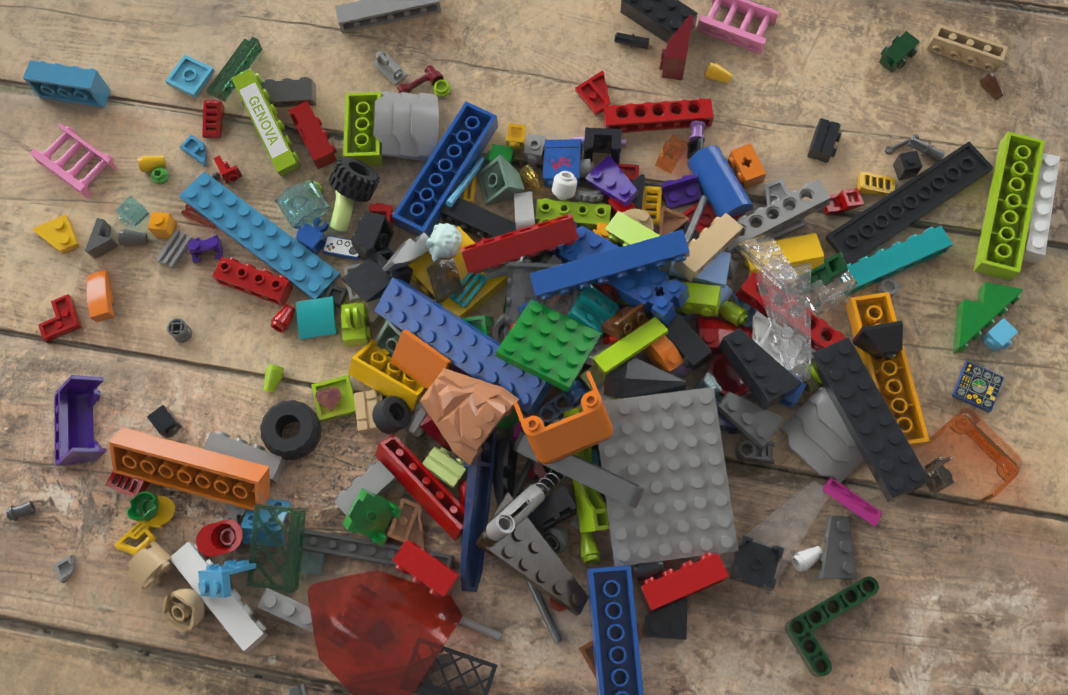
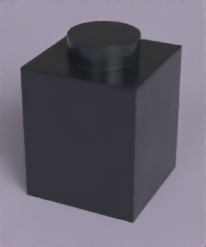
[893,151,923,180]
[147,405,182,439]

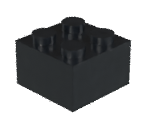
[351,211,394,260]

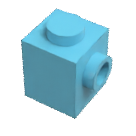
[981,318,1018,352]

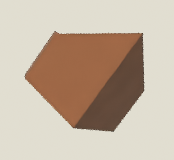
[658,206,689,236]

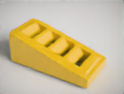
[857,172,895,196]
[642,186,662,226]

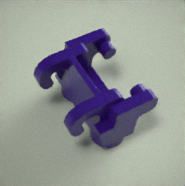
[188,235,223,264]

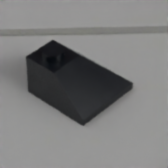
[852,321,903,360]

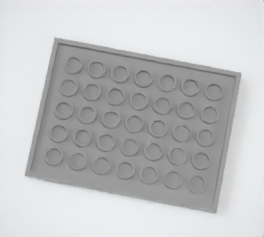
[598,387,739,567]

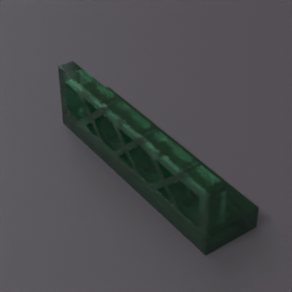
[206,37,263,102]

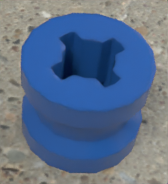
[564,380,589,405]

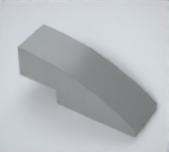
[383,233,430,271]

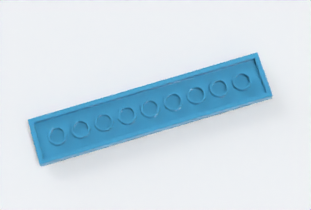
[179,171,341,299]

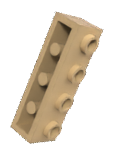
[927,24,1008,73]
[673,213,743,282]

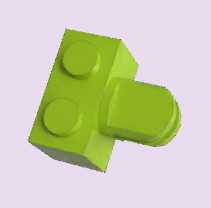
[341,302,372,347]

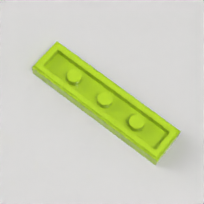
[593,317,668,375]

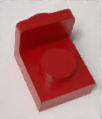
[213,155,242,184]

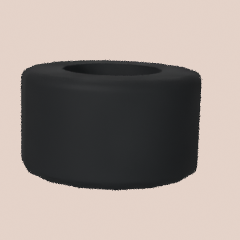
[372,396,411,434]

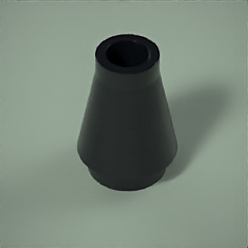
[634,561,665,582]

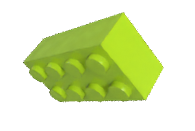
[343,92,383,166]

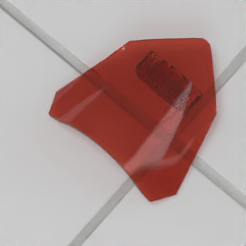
[307,570,463,695]

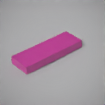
[822,477,882,527]

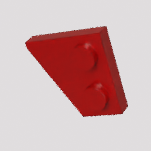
[575,70,610,116]

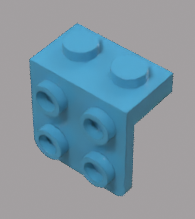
[241,499,290,547]
[198,560,256,598]

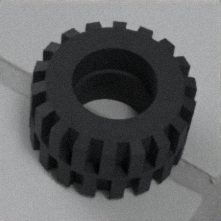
[329,157,380,202]

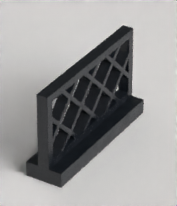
[400,637,498,695]

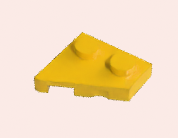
[33,214,80,254]

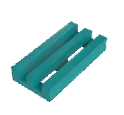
[450,272,488,309]

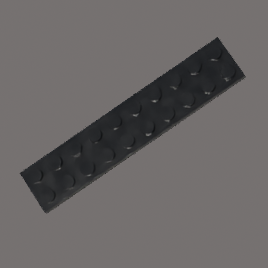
[825,141,994,264]

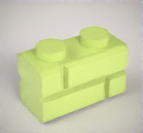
[422,447,468,491]

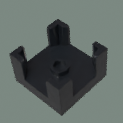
[584,127,622,164]
[729,535,784,592]

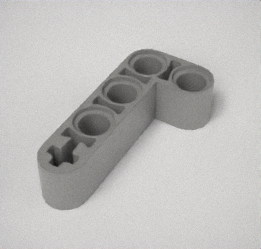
[514,192,535,230]

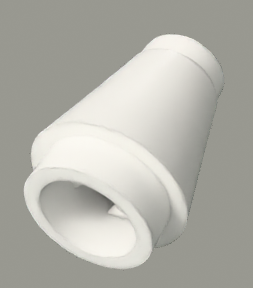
[791,546,824,572]

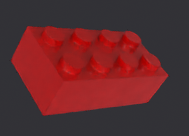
[638,552,729,614]

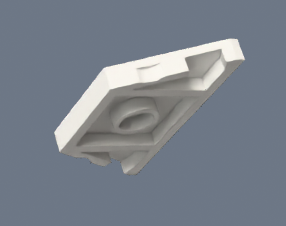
[752,311,816,372]

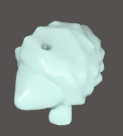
[426,223,462,262]

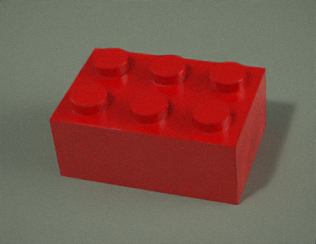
[392,540,461,598]

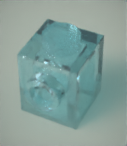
[115,195,150,228]

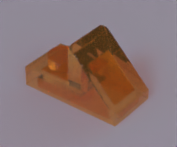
[655,135,688,173]

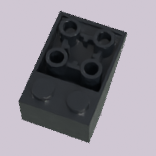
[342,248,414,303]

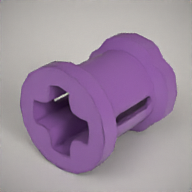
[689,120,706,143]

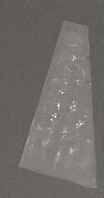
[755,263,811,382]
[720,480,829,594]

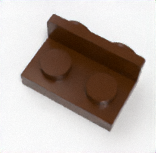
[601,303,646,340]

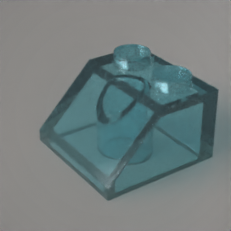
[275,179,330,229]

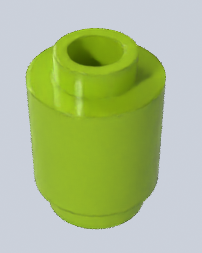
[719,301,749,327]

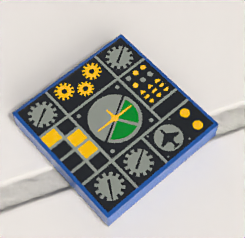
[952,361,1004,413]

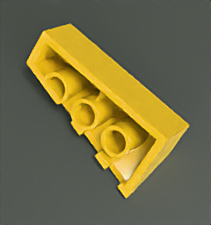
[348,339,427,412]

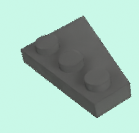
[818,516,857,579]

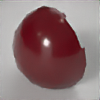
[708,353,749,397]

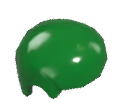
[126,491,159,522]

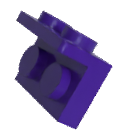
[662,174,702,210]

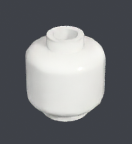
[552,171,577,200]

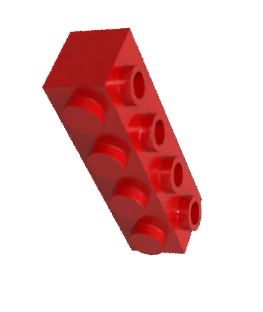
[212,257,293,307]

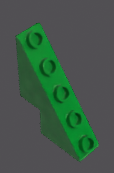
[953,282,1023,354]

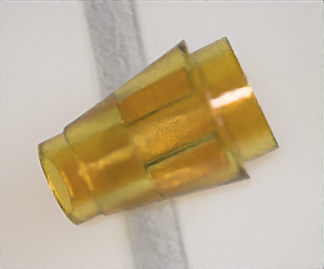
[518,164,544,192]

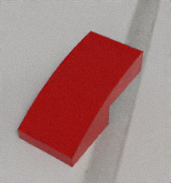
[823,188,864,215]

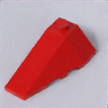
[696,317,753,355]

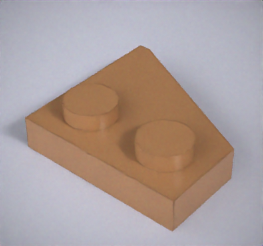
[387,498,424,549]

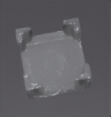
[804,271,857,316]

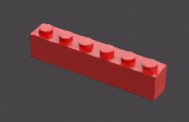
[461,213,579,274]
[375,434,465,541]

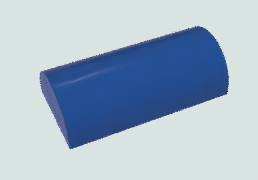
[687,145,754,218]

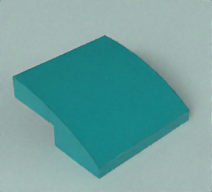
[567,285,619,336]
[296,296,338,339]

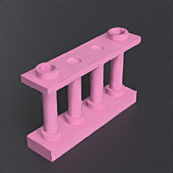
[697,0,779,54]
[30,123,117,199]

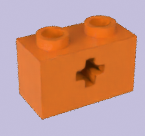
[728,143,766,189]

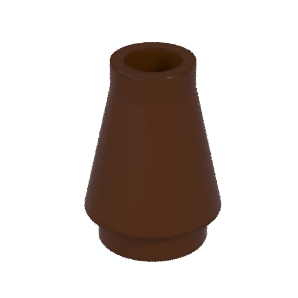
[980,72,1005,100]

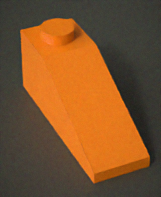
[632,317,683,372]

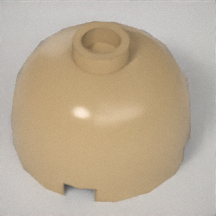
[162,589,205,632]

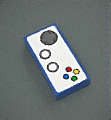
[322,235,360,261]

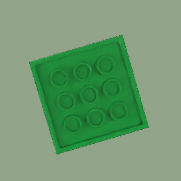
[495,300,602,392]

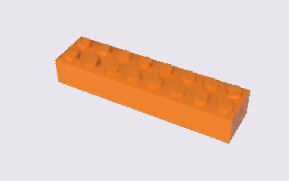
[109,428,270,512]

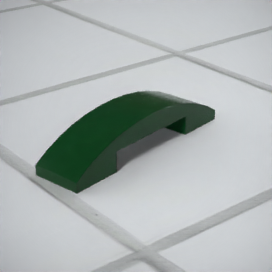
[777,252,848,299]

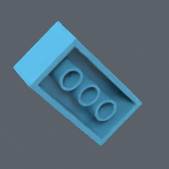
[23,60,111,108]

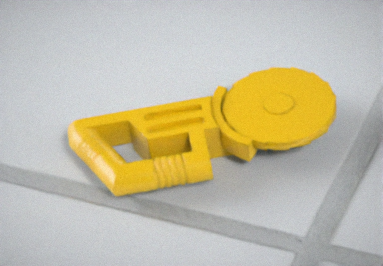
[114,496,175,556]

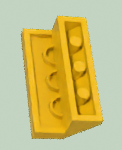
[743,233,825,284]

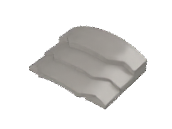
[374,91,439,162]
[779,387,864,483]

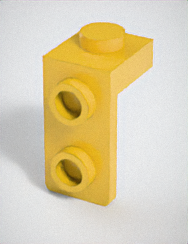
[506,123,526,150]

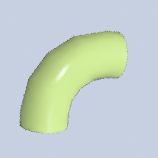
[330,191,354,231]

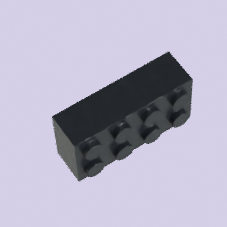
[620,0,698,43]

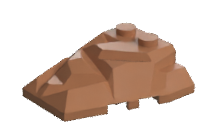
[420,368,520,466]

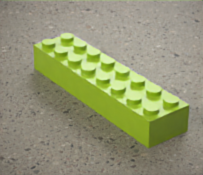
[973,131,1045,281]

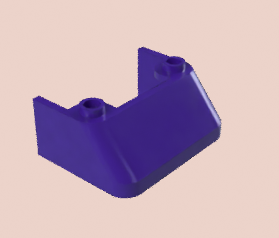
[54,375,106,466]

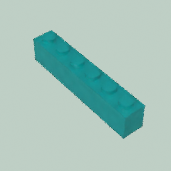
[838,226,953,296]

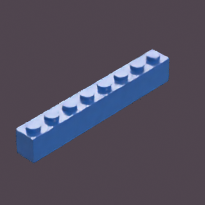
[530,229,690,301]

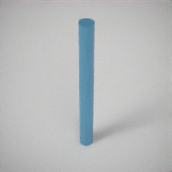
[446,157,486,207]

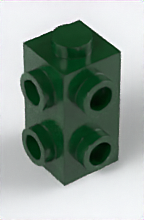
[879,31,920,73]

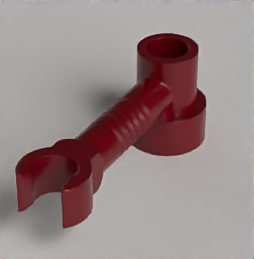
[397,65,444,93]

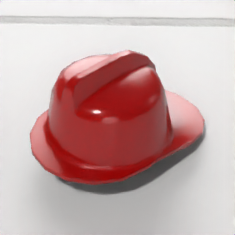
[196,519,243,557]

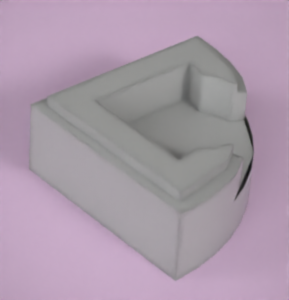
[53,555,76,583]

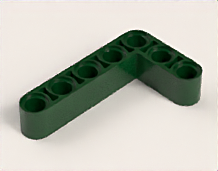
[785,576,879,677]

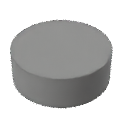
[878,277,899,297]

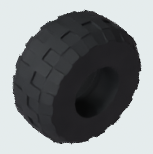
[260,400,322,461]

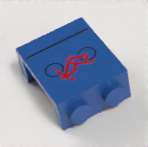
[543,139,583,188]

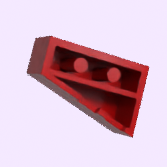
[288,101,337,169]

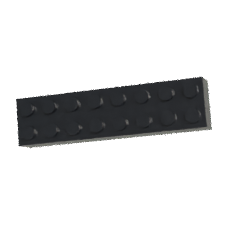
[810,337,930,502]

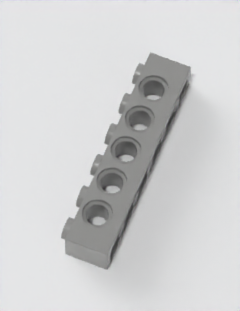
[725,180,831,255]

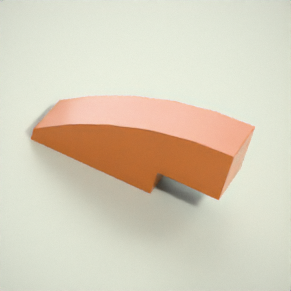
[87,270,115,323]

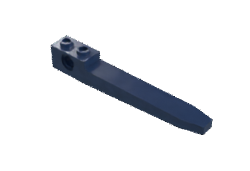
[460,428,497,592]

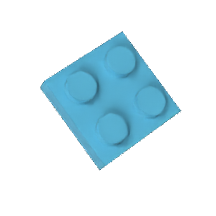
[165,54,215,98]

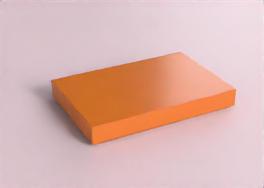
[390,329,452,389]

